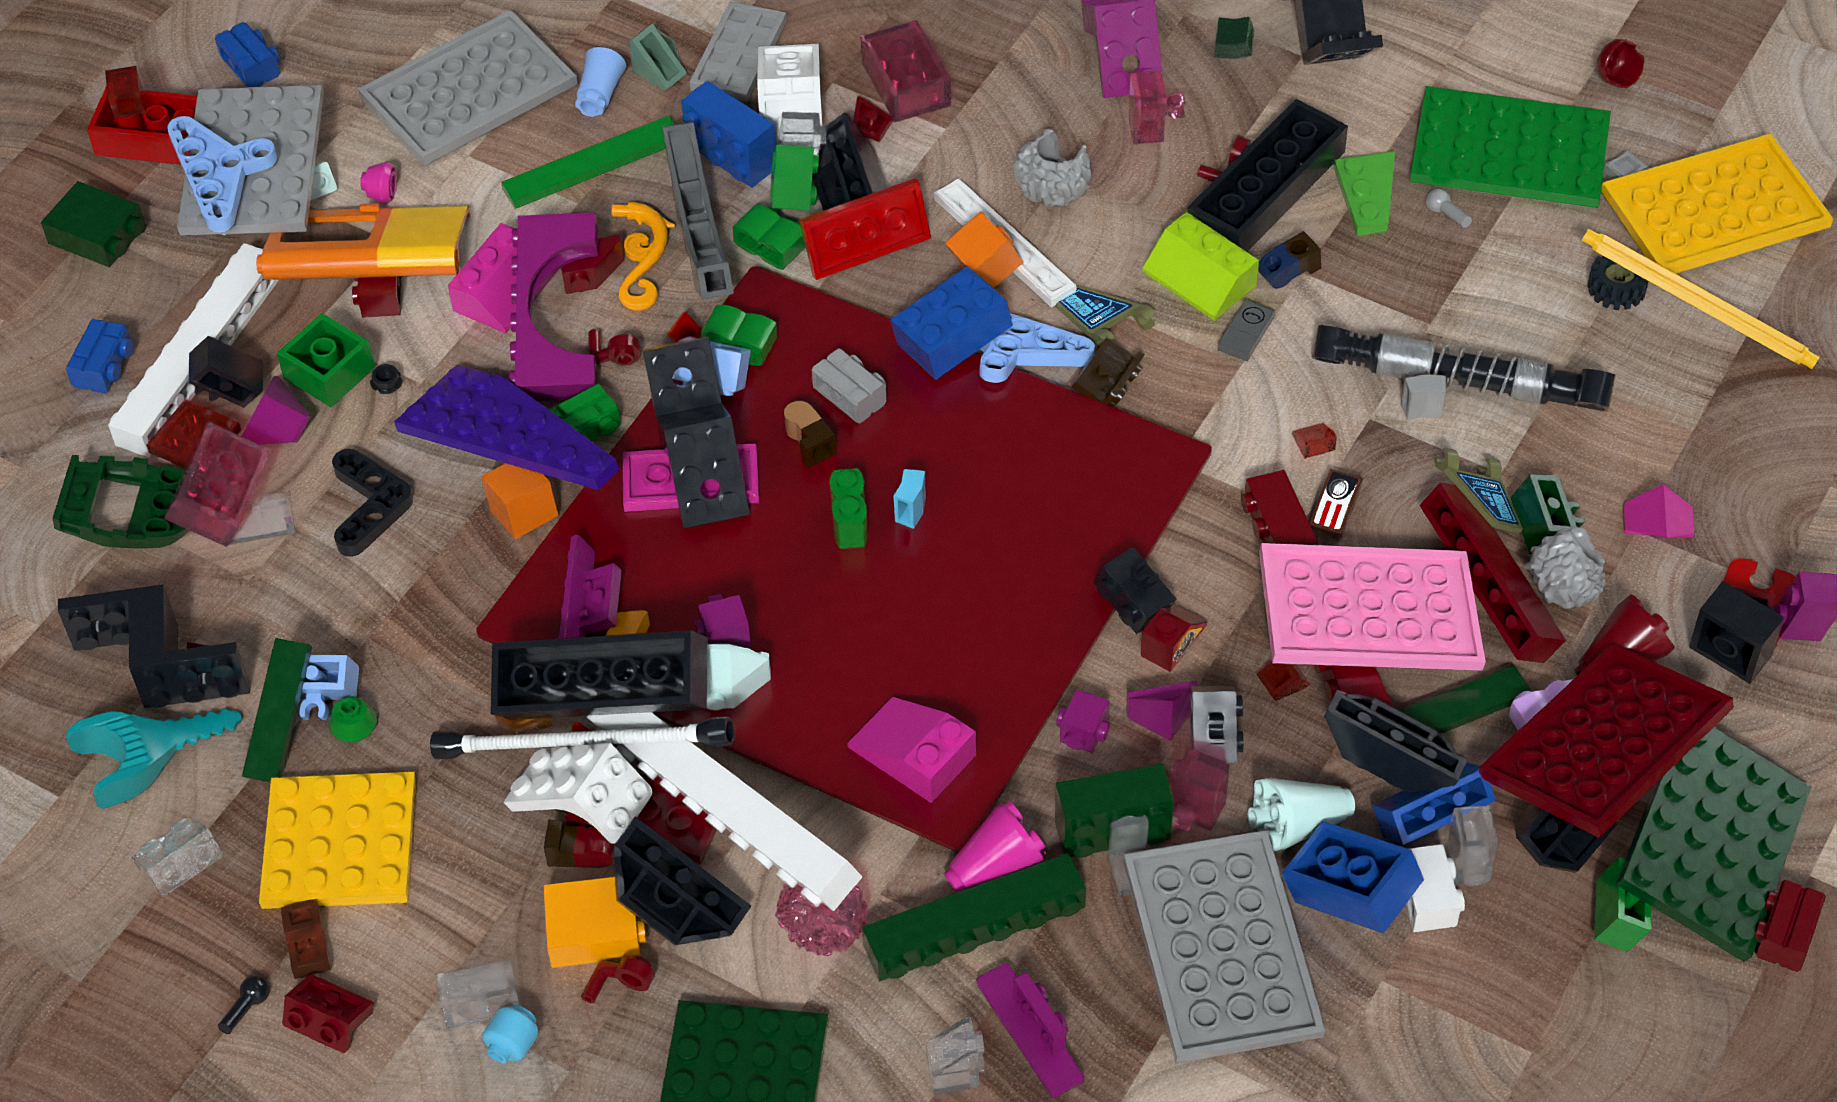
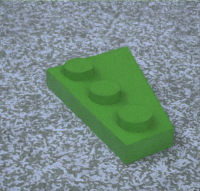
[1334,151,1395,236]

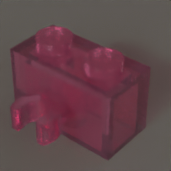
[1129,72,1185,144]
[1170,748,1230,832]

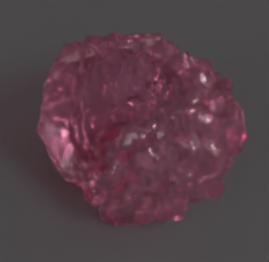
[775,883,868,956]

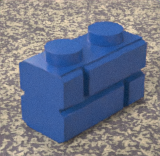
[215,21,280,87]
[65,319,134,393]

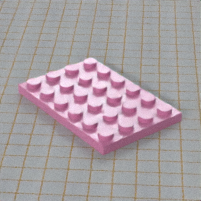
[1259,543,1486,671]

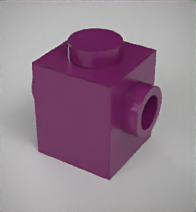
[1056,689,1110,753]

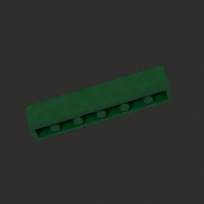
[862,853,1086,982]

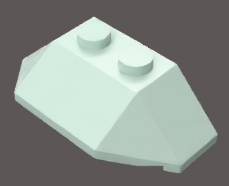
[707,644,771,710]

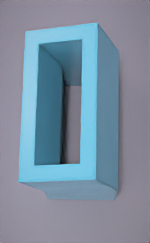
[894,469,926,529]

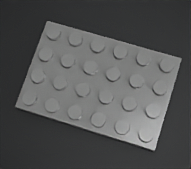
[358,10,578,166]
[177,85,324,236]
[1123,830,1325,1064]

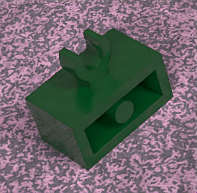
[1510,474,1585,554]

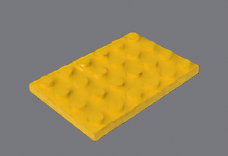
[1601,133,1833,274]

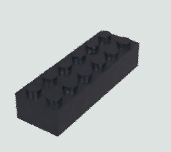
[1187,99,1348,252]
[490,630,708,720]

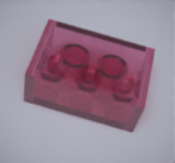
[860,20,951,123]
[164,422,271,547]

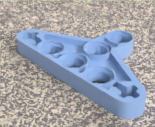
[167,116,277,232]
[979,313,1095,383]

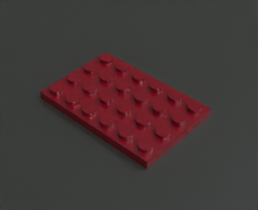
[1479,643,1734,838]

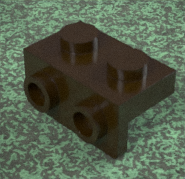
[1071,337,1145,405]

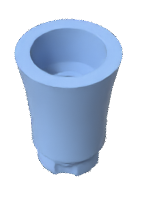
[575,47,626,117]

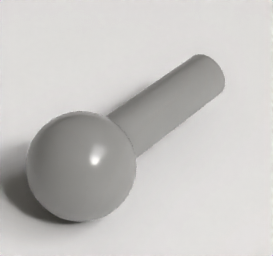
[1425,189,1472,228]

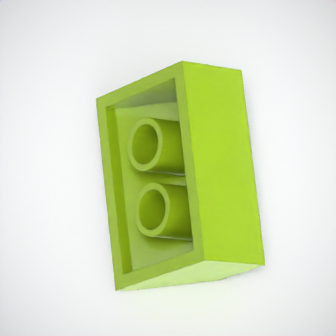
[1142,212,1259,321]

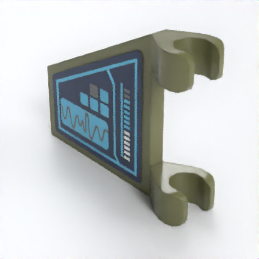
[1055,285,1155,348]
[1434,447,1523,533]

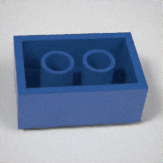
[681,80,776,188]
[890,266,1013,380]
[1281,821,1424,934]

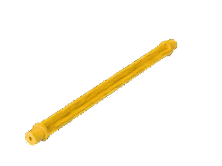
[1582,229,1820,369]

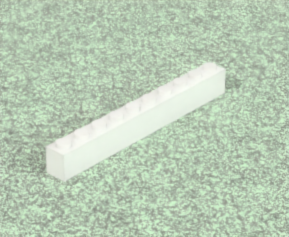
[587,712,862,912]

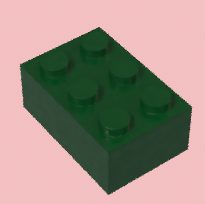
[1055,764,1174,858]

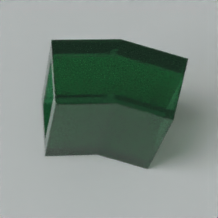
[1214,16,1255,59]

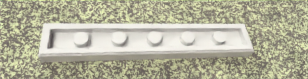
[934,178,1076,308]

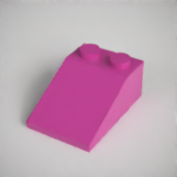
[847,697,976,803]

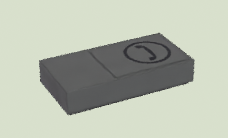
[1218,299,1275,362]

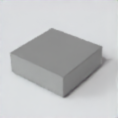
[1603,151,1650,179]

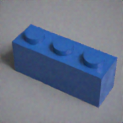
[1372,762,1496,845]

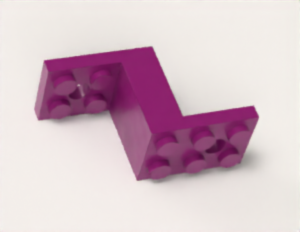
[1081,0,1164,98]

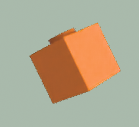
[945,212,1024,289]
[481,463,559,540]

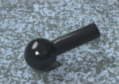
[218,975,270,1034]

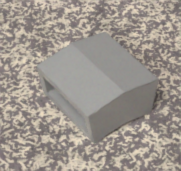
[1401,374,1446,420]

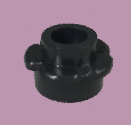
[370,364,403,394]

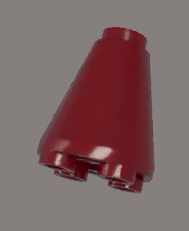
[1574,594,1675,676]

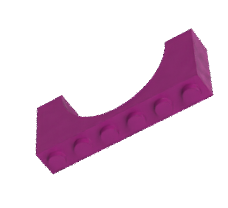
[509,213,598,401]

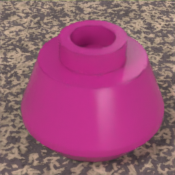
[360,162,397,204]

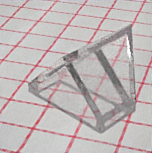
[229,490,295,545]

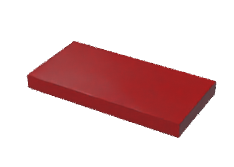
[799,178,931,280]

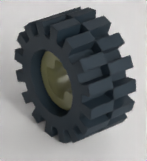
[1588,256,1649,310]

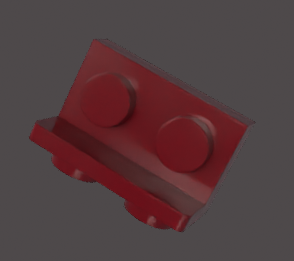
[282,973,374,1053]

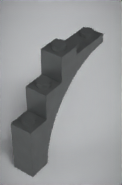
[662,121,734,300]

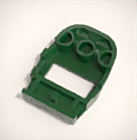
[52,455,200,549]

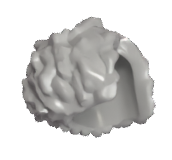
[1012,129,1092,208]
[1524,527,1606,609]

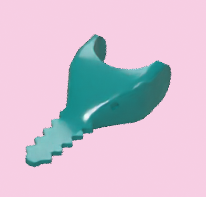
[66,708,242,809]

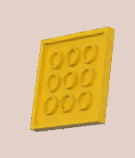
[259,772,416,909]

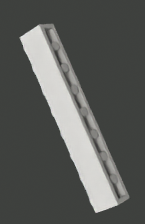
[108,243,279,457]

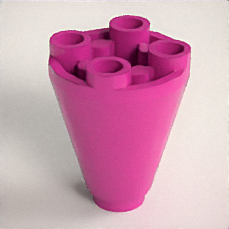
[943,801,1047,893]

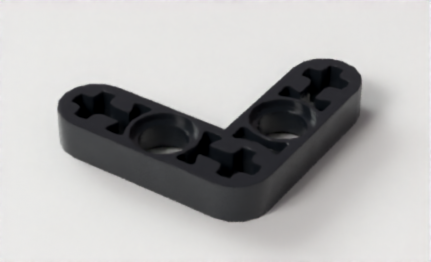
[332,449,413,557]

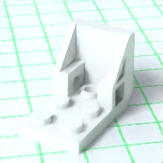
[757,44,823,151]

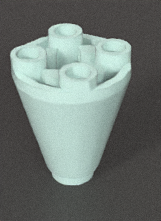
[1248,778,1355,852]

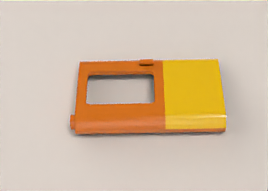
[256,203,471,280]

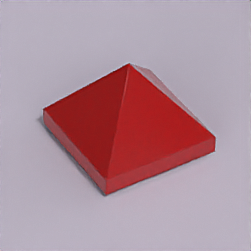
[667,312,702,343]

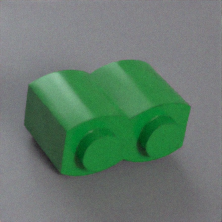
[733,204,806,270]
[701,305,777,366]
[830,468,868,549]

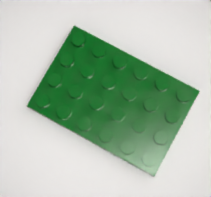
[1410,86,1611,208]

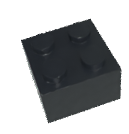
[1689,581,1785,684]

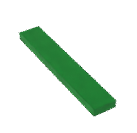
[501,115,675,209]

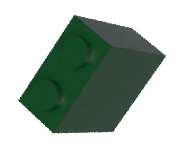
[41,181,146,268]

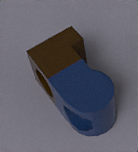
[1258,231,1321,289]

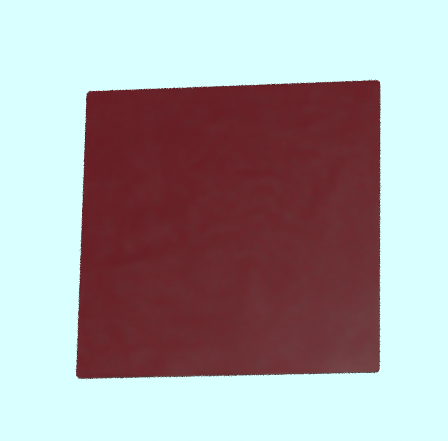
[476,266,1212,853]

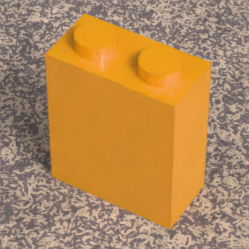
[544,877,646,968]

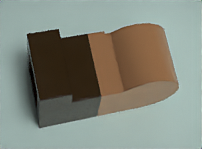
[784,401,837,468]

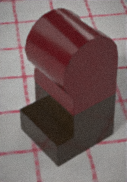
[544,819,615,868]

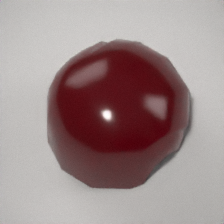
[1597,38,1645,88]

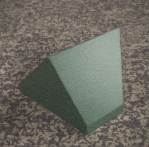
[629,23,687,91]

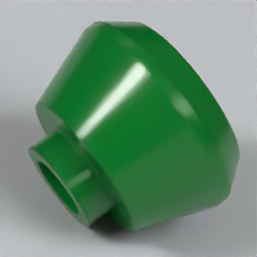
[328,696,377,742]

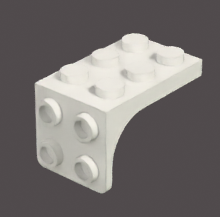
[503,743,652,843]

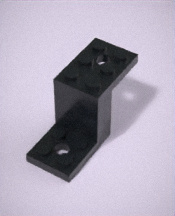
[1282,0,1383,65]
[642,336,750,529]
[58,584,250,708]

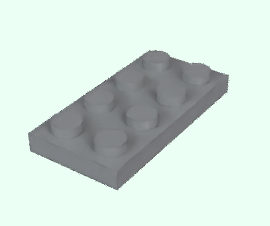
[689,1,787,103]

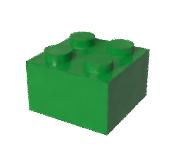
[277,313,375,407]

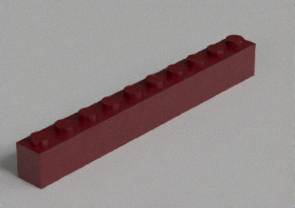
[1241,470,1395,709]

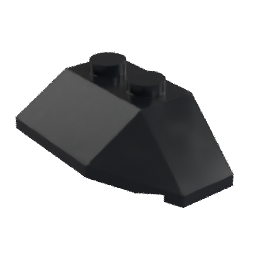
[812,112,886,211]
[1324,690,1467,793]
[1514,803,1617,873]
[612,816,751,946]

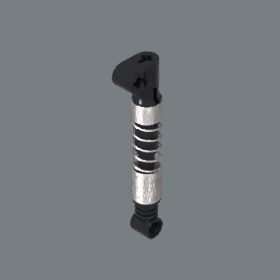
[1312,325,1616,412]

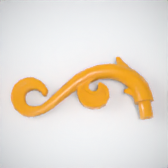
[612,202,675,311]

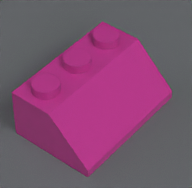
[448,223,558,333]

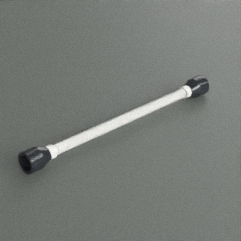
[430,717,735,760]

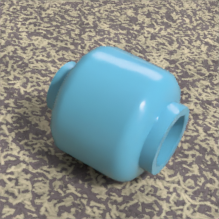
[482,1005,539,1064]

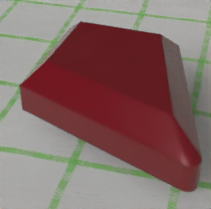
[853,96,893,142]

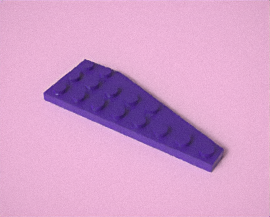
[394,365,619,490]

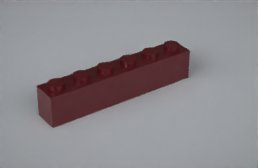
[1419,482,1566,663]

